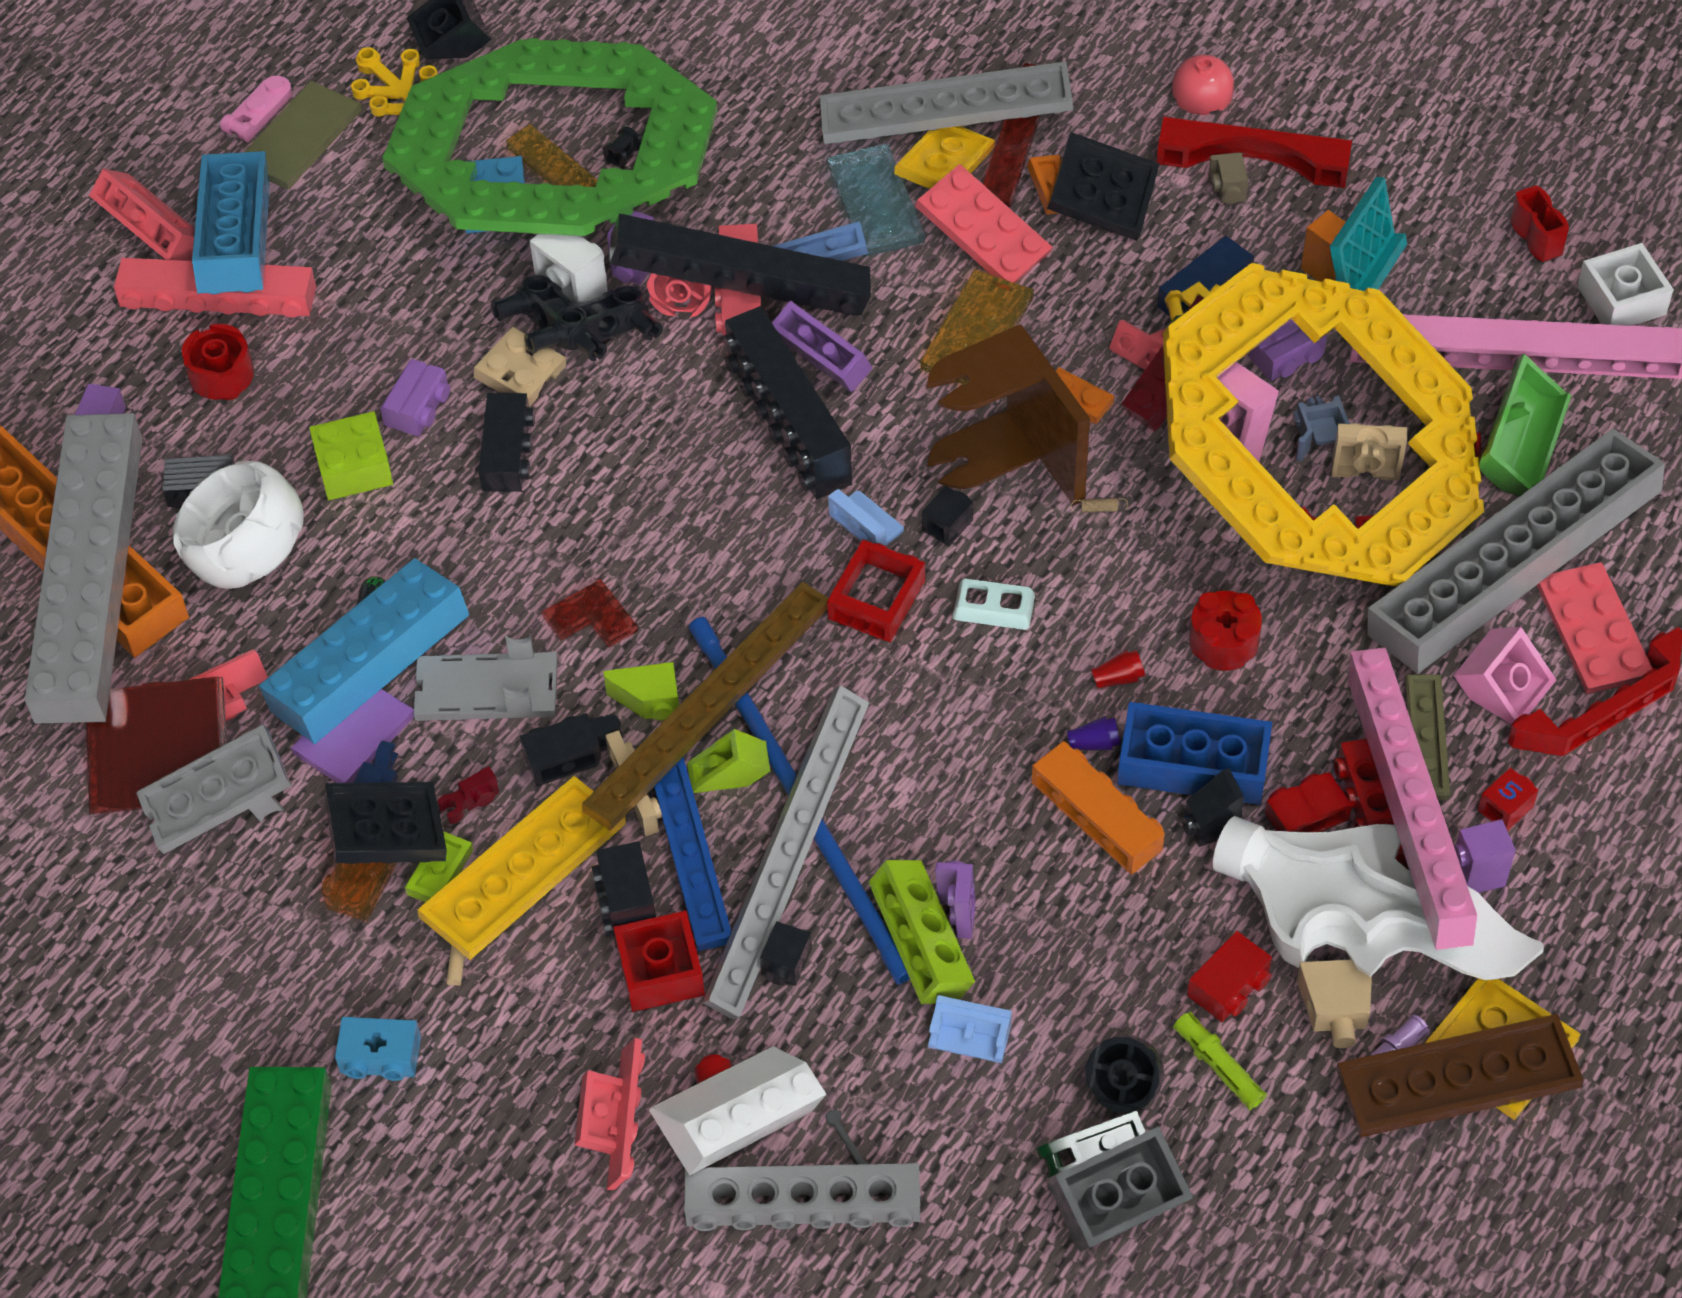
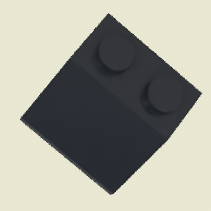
[406,0,491,59]

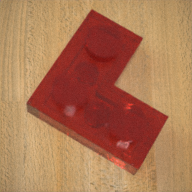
[542,579,638,648]

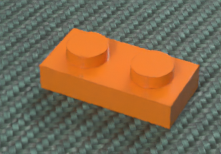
[1027,154,1061,215]
[1056,367,1115,424]

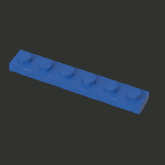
[654,757,731,952]

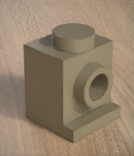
[1208,152,1248,204]

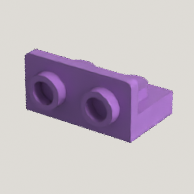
[935,861,976,939]

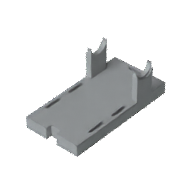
[414,634,558,721]
[136,724,292,854]

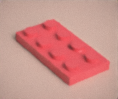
[915,164,1053,289]
[1536,562,1652,694]

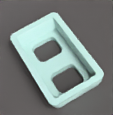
[952,579,1035,630]

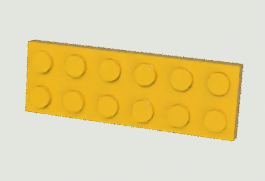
[417,776,626,960]

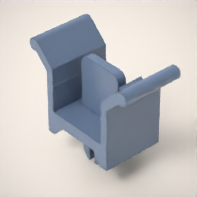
[1293,396,1351,461]

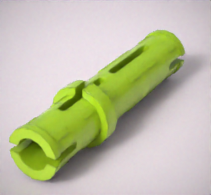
[1173,1011,1267,1111]

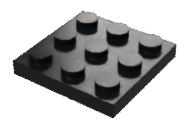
[1047,132,1160,241]
[324,782,447,864]

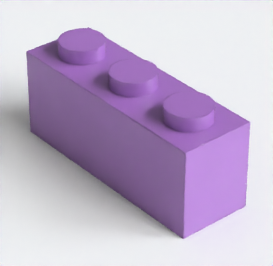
[772,301,872,392]

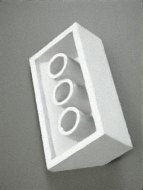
[649,1046,826,1176]

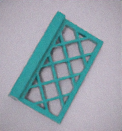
[1330,177,1407,291]

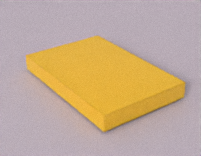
[894,126,995,189]

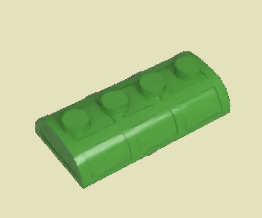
[1479,354,1572,496]

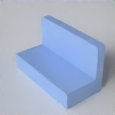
[828,489,904,546]

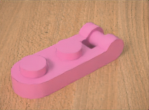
[220,76,292,142]

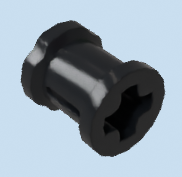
[603,126,642,168]

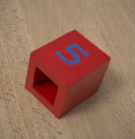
[1477,767,1539,831]

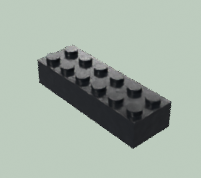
[723,306,852,500]

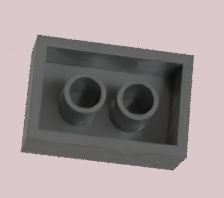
[1046,1126,1193,1252]

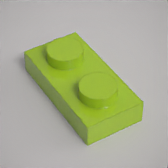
[405,831,473,902]

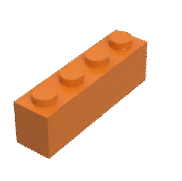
[1032,741,1165,875]

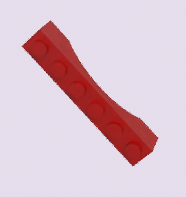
[1157,117,1352,188]

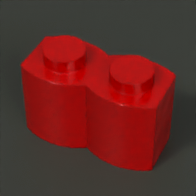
[1510,185,1569,262]
[1265,772,1352,832]

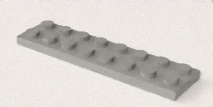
[820,61,1073,144]

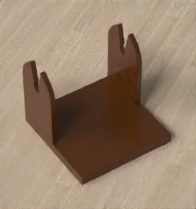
[926,324,1090,506]

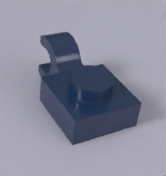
[354,740,399,783]

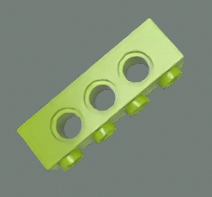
[869,860,975,1004]

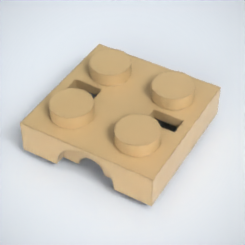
[474,327,566,407]
[1331,423,1407,480]

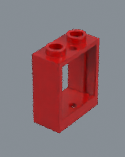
[827,539,925,643]

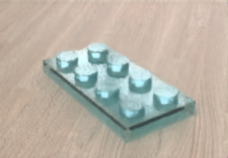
[827,144,925,257]

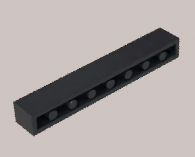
[609,213,871,316]

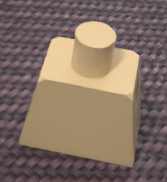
[1297,960,1372,1048]

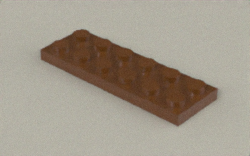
[1336,1014,1584,1138]

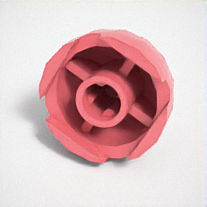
[1171,54,1234,115]
[647,273,712,318]

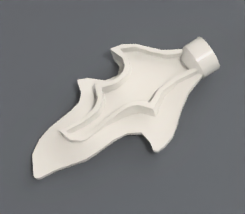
[1213,816,1544,980]

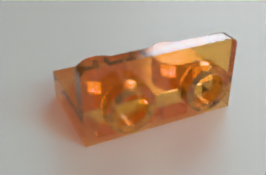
[321,862,398,922]

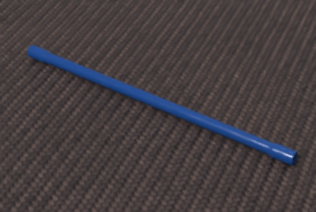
[688,617,910,985]

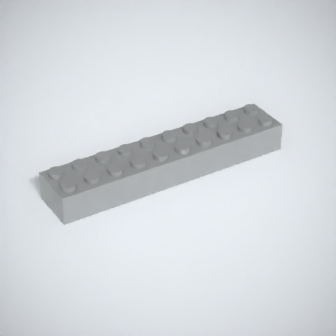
[25,413,143,724]
[1367,428,1665,674]

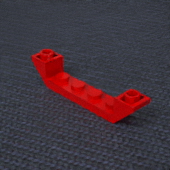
[1507,627,1682,756]

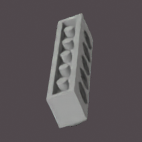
[684,1163,920,1231]

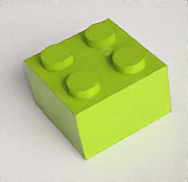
[309,411,394,501]

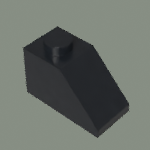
[1181,768,1244,847]

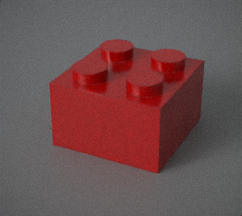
[613,910,705,1012]

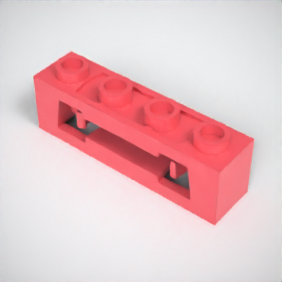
[89,169,195,261]

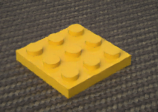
[1425,978,1581,1121]

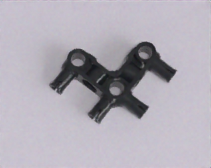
[491,275,663,361]

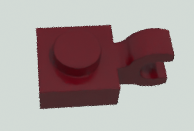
[437,766,499,825]

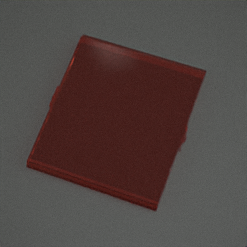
[86,677,227,814]

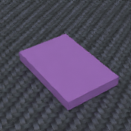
[291,689,414,783]

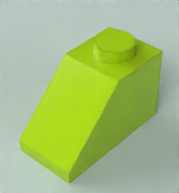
[603,662,679,721]
[687,729,770,793]

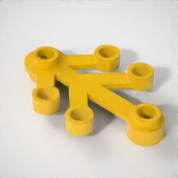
[351,47,438,117]

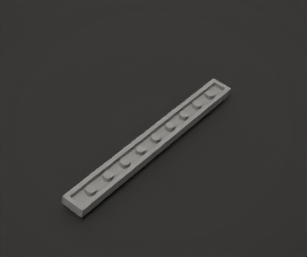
[702,685,869,1020]

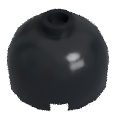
[1086,1035,1164,1113]

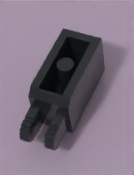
[520,713,623,787]

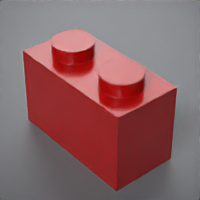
[1187,931,1272,1023]

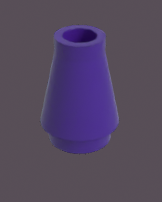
[1067,716,1121,750]

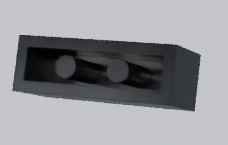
[478,393,535,492]

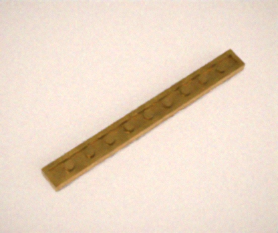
[582,582,828,831]

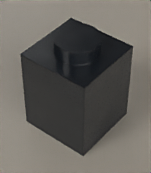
[922,486,974,547]
[760,921,812,986]

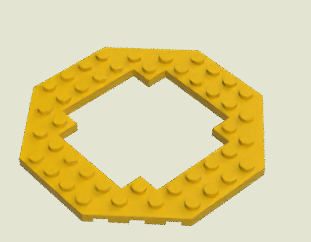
[1163,263,1484,587]

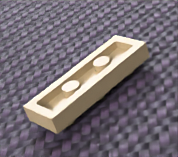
[605,730,662,837]

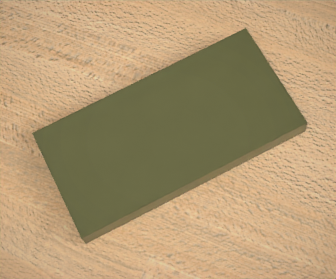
[244,81,362,190]

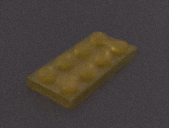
[920,269,1034,385]

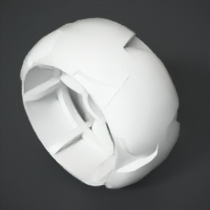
[173,461,304,589]

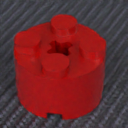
[182,324,254,400]
[1189,591,1262,671]

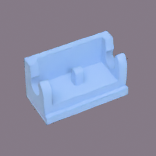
[928,995,1012,1063]

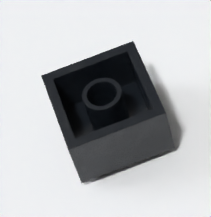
[591,841,656,948]

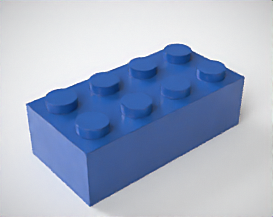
[1117,702,1272,805]

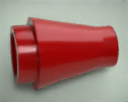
[1091,649,1146,689]

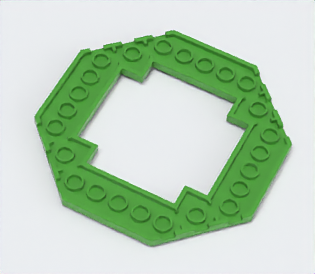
[383,38,717,236]

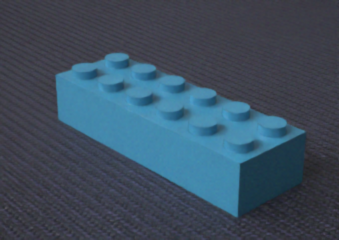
[192,151,270,294]
[259,558,470,745]

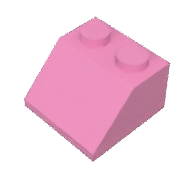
[1453,627,1556,724]

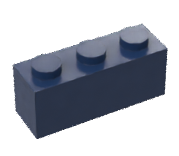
[1157,235,1254,316]

